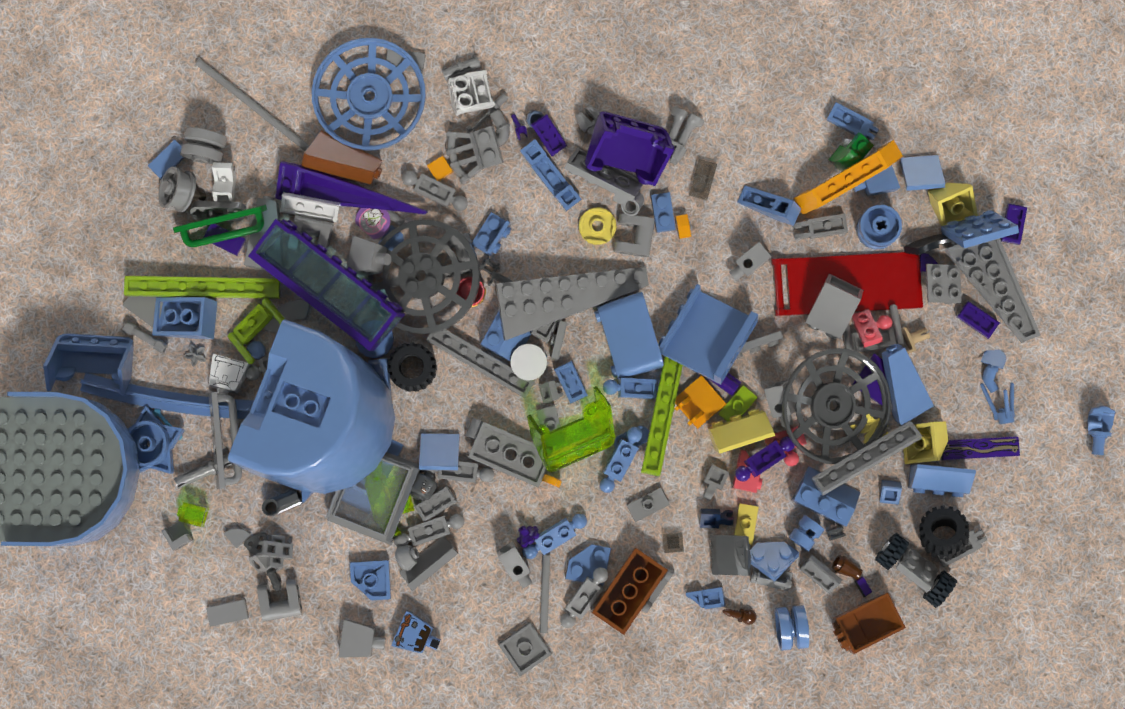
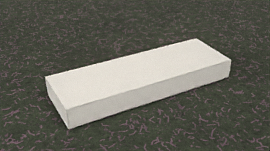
[280,192,340,222]

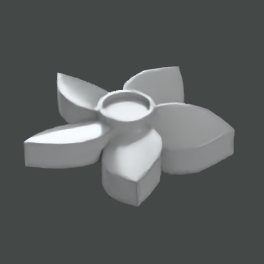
[183,344,206,367]

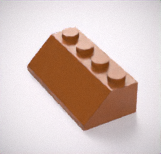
[591,548,668,635]

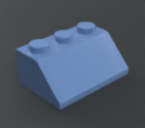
[481,311,531,362]
[908,464,976,497]
[791,466,860,527]

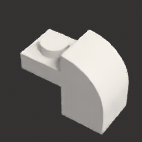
[212,162,236,202]

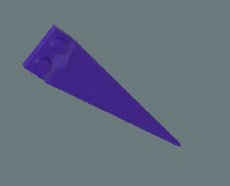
[275,161,428,214]

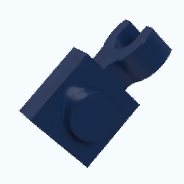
[700,509,734,529]

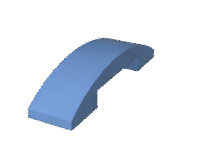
[520,139,582,211]

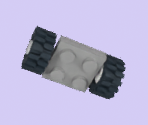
[875,533,957,608]

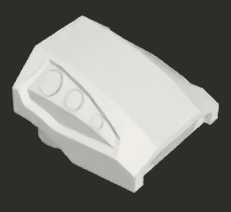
[448,70,495,116]

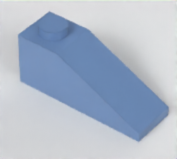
[737,186,801,226]

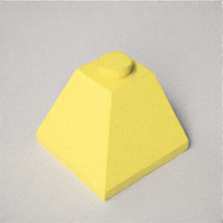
[928,183,978,226]
[903,421,948,464]

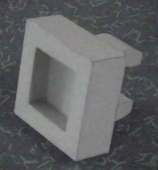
[539,380,563,404]

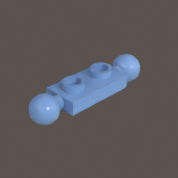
[603,378,659,399]
[600,427,642,493]
[522,513,587,559]

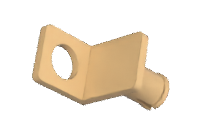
[901,327,930,354]

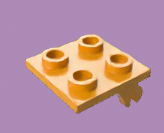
[674,375,726,429]

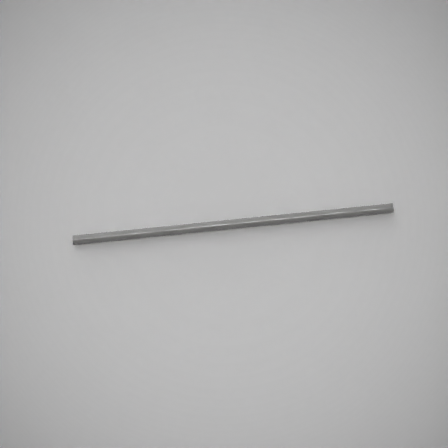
[196,59,405,226]

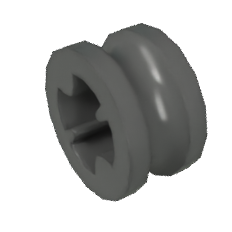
[826,526,846,541]

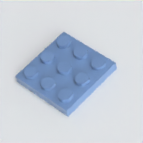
[941,211,1019,248]

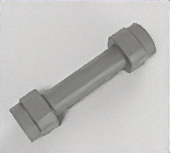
[123,321,168,354]

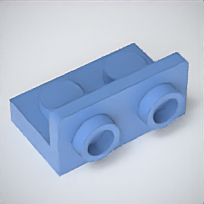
[472,212,512,257]

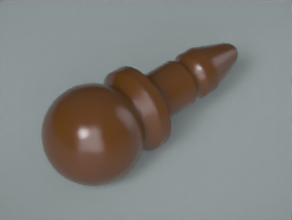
[722,608,757,625]

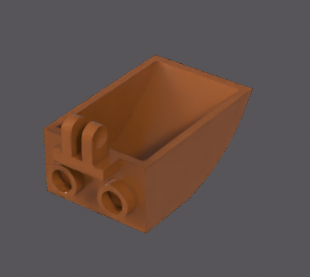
[832,593,906,654]

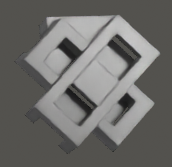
[249,535,293,572]

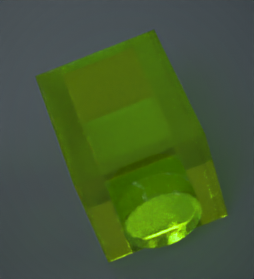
[177,502,209,527]

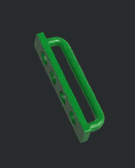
[173,205,267,248]

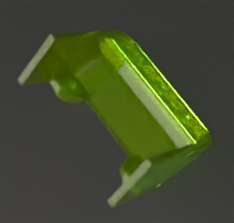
[527,386,615,472]

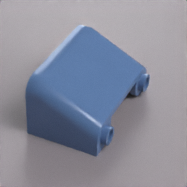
[594,292,664,379]

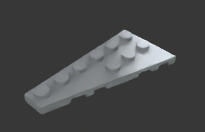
[944,238,1041,343]

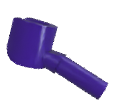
[511,114,528,140]

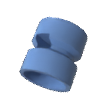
[788,515,824,552]

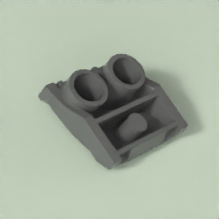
[710,535,751,576]

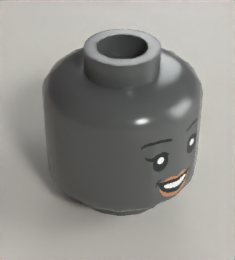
[410,472,437,502]

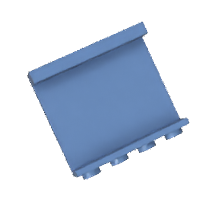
[658,284,758,385]

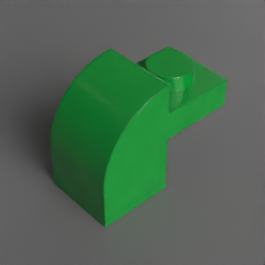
[828,132,874,172]

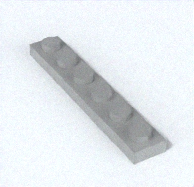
[426,324,535,398]
[812,421,922,495]

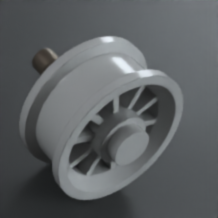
[158,167,206,212]

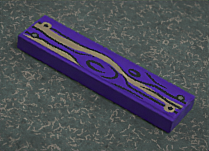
[942,437,1020,460]

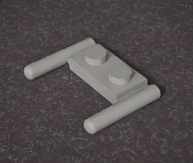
[843,304,904,352]

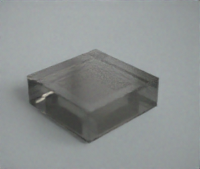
[663,532,684,553]

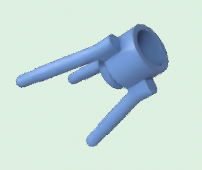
[980,383,1015,424]

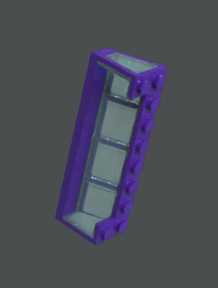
[248,219,405,351]

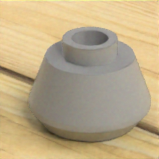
[395,545,420,571]

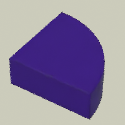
[920,253,938,272]

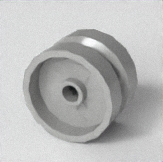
[180,127,227,165]

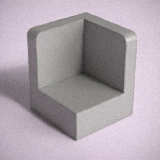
[162,521,193,551]

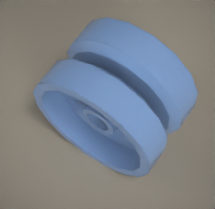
[856,205,902,250]
[775,605,809,651]

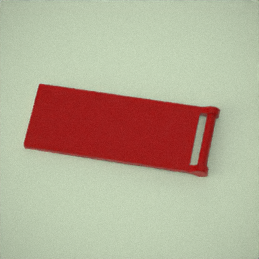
[771,252,923,316]

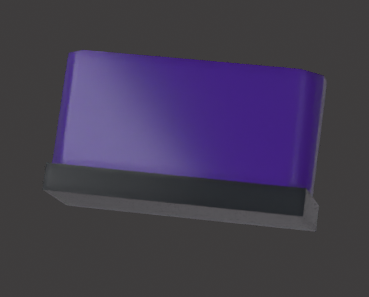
[854,576,872,597]

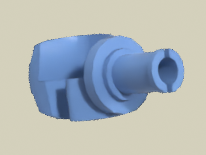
[1087,406,1116,455]

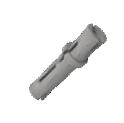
[174,454,233,489]

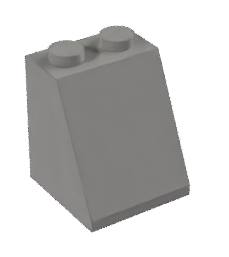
[805,274,864,339]

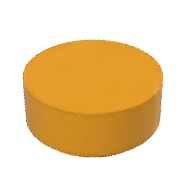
[542,474,562,488]

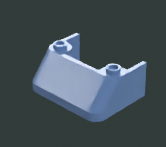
[43,334,134,395]

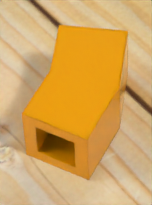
[675,214,692,239]

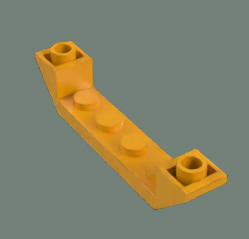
[793,140,903,214]

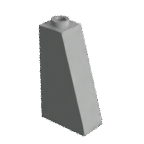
[244,196,285,271]

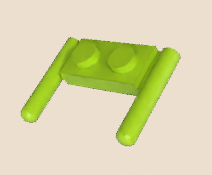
[227,297,285,364]

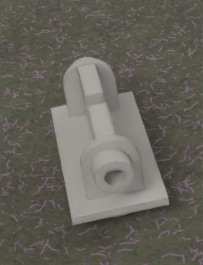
[750,567,793,591]

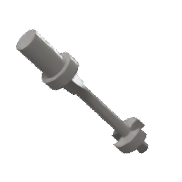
[466,93,508,133]

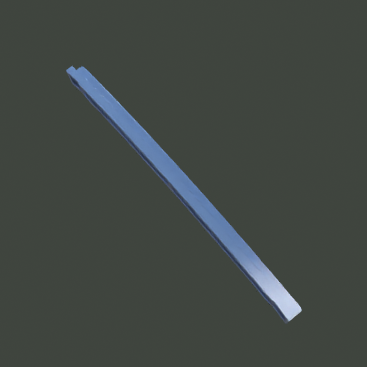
[80,373,254,419]

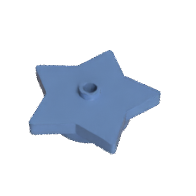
[127,406,185,474]

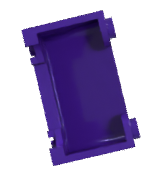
[585,111,674,186]

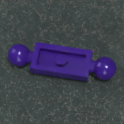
[735,436,795,482]

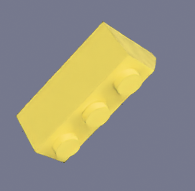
[708,408,775,454]

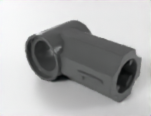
[262,489,302,516]

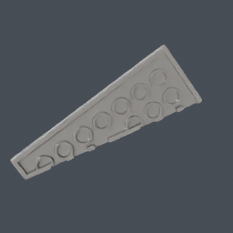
[496,267,649,341]

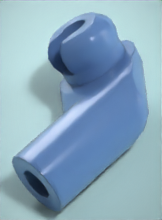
[982,365,999,393]

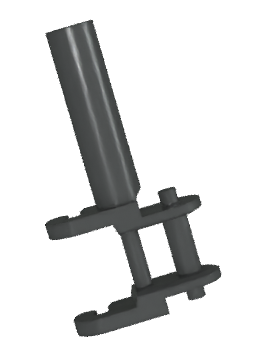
[479,257,513,286]

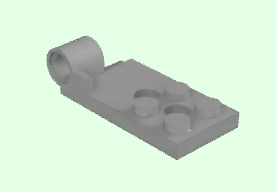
[564,147,644,216]
[465,418,554,488]

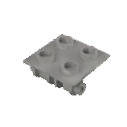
[926,264,962,304]

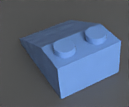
[152,297,217,339]

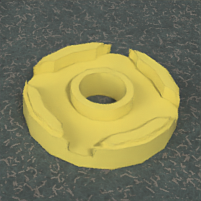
[579,207,617,245]

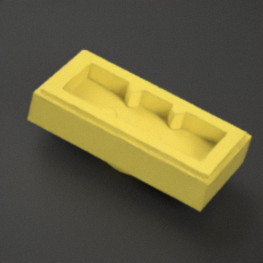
[734,503,759,545]

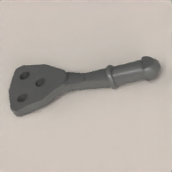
[244,532,281,591]

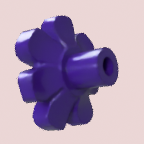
[517,526,540,548]

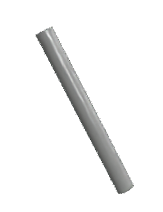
[540,555,550,633]

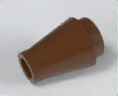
[832,555,863,580]

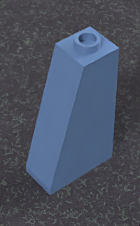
[881,344,934,425]

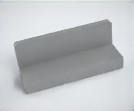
[400,536,459,591]

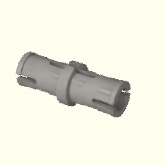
[441,56,481,81]

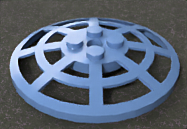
[312,38,426,151]

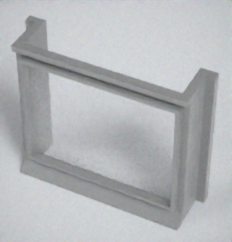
[326,452,421,545]

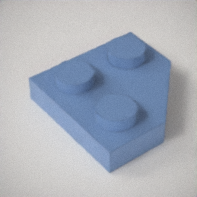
[750,541,799,582]
[565,544,611,586]
[350,560,391,600]

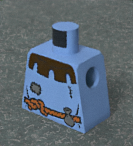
[391,610,441,653]

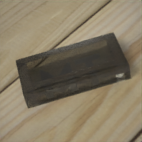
[689,159,717,201]

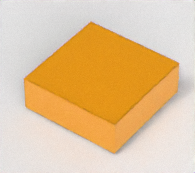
[427,156,453,181]

